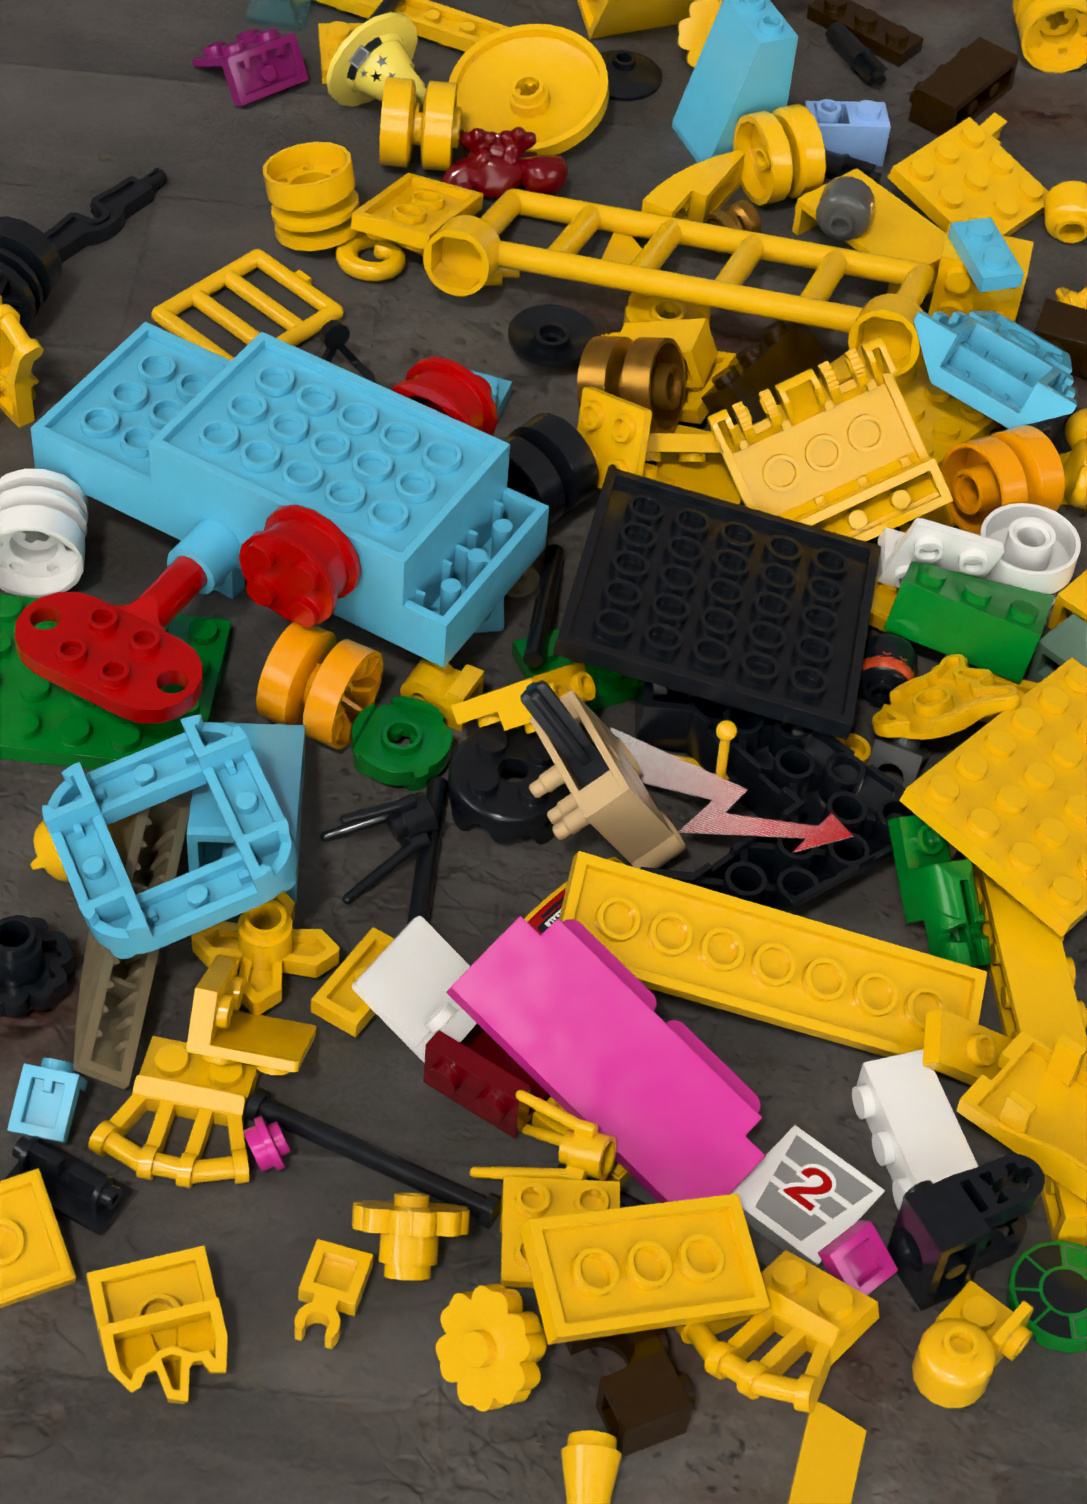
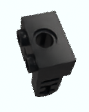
[887,1154,1045,1311]

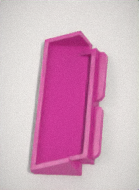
[446,916,765,1203]

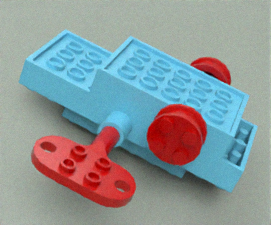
[15,322,549,723]

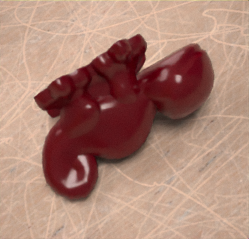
[441,127,568,198]

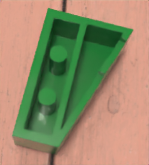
[883,561,1054,684]

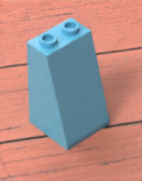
[672,0,798,163]
[187,722,305,903]

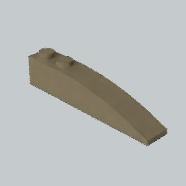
[73,797,191,1089]

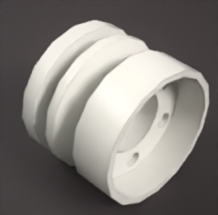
[0,468,89,598]

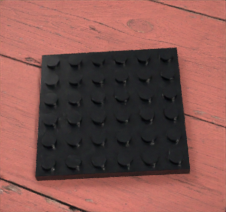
[553,466,881,740]

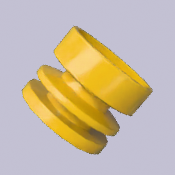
[1012,0,1087,73]
[263,142,359,251]

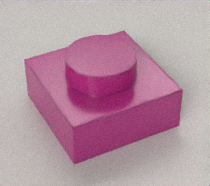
[818,1220,898,1295]

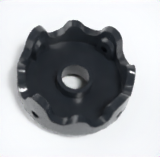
[447,725,571,844]

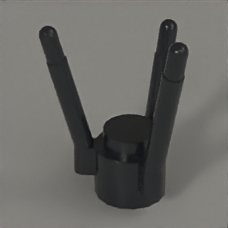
[320,791,438,904]

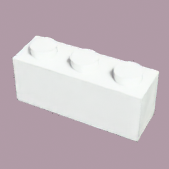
[852,1049,979,1210]

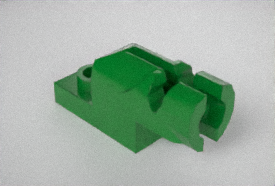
[888,815,993,967]

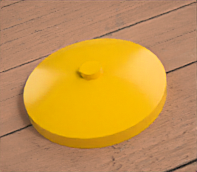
[449,24,610,156]

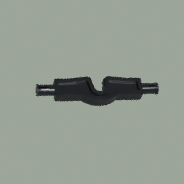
[44,167,167,263]

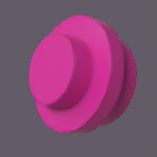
[243,1116,291,1172]

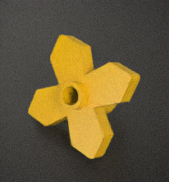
[191,892,340,1015]

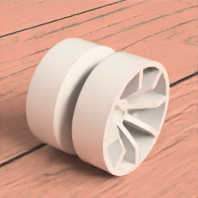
[980,503,1081,626]

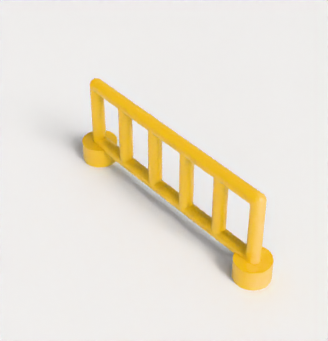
[423,189,935,377]

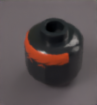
[858,632,918,705]

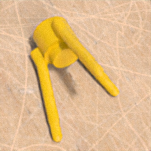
[469,1090,617,1181]

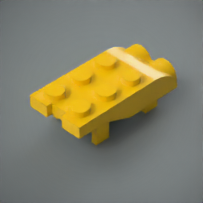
[956,1030,1087,1203]

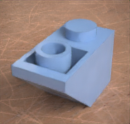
[804,99,891,167]

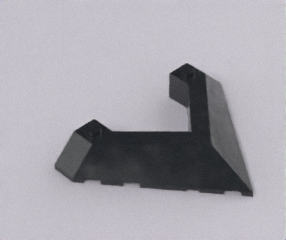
[635,679,916,913]

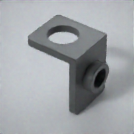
[867,736,932,788]

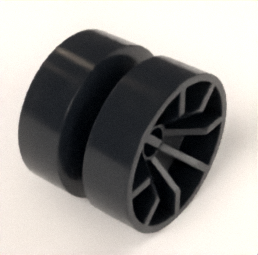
[500,413,599,527]

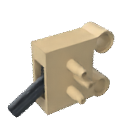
[520,680,687,869]

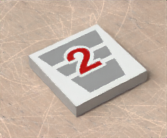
[730,1125,885,1269]

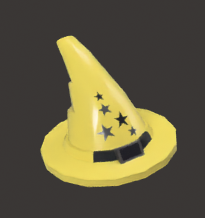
[326,12,426,112]

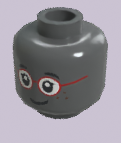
[816,176,875,241]

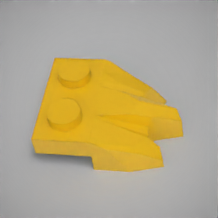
[86,1245,228,1404]

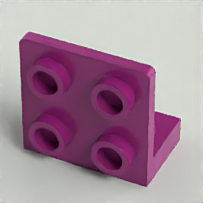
[192,27,309,106]

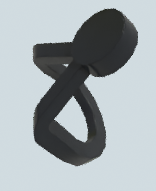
[320,319,376,383]

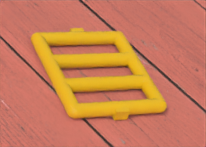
[151,249,344,361]

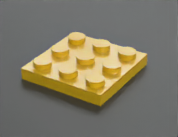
[887,117,1049,237]

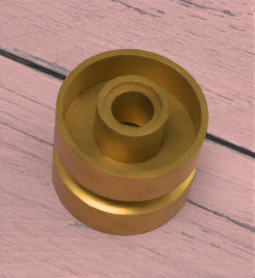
[577,336,686,433]

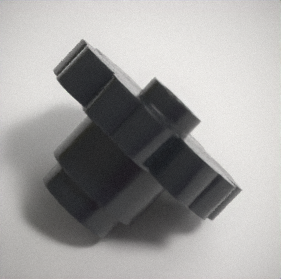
[0,915,75,1019]

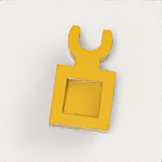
[294,1239,373,1349]

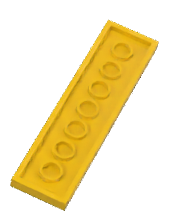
[559,851,987,1072]

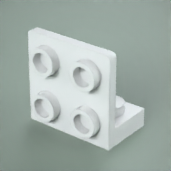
[877,518,1004,588]
[352,916,477,1063]

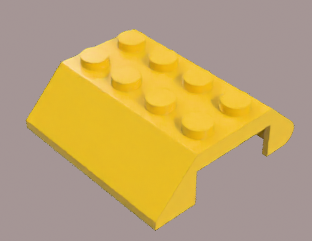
[707,337,954,542]

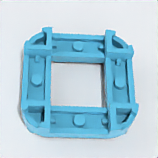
[42,715,298,959]

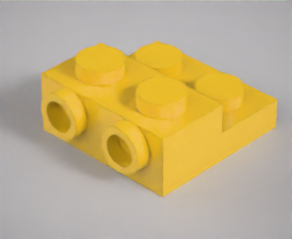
[451,662,596,734]

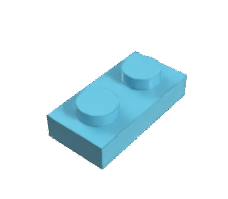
[948,217,1024,292]

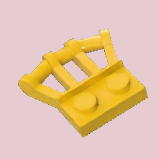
[0,295,44,428]
[88,1036,260,1189]
[674,1250,879,1414]

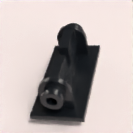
[4,1136,134,1236]

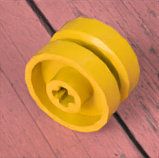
[733,104,826,206]

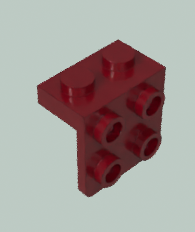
[423,1024,550,1139]

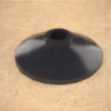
[600,50,662,101]
[508,304,596,367]

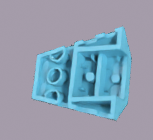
[914,311,1077,429]

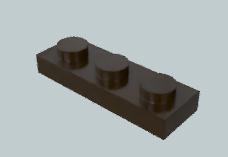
[806,0,924,67]

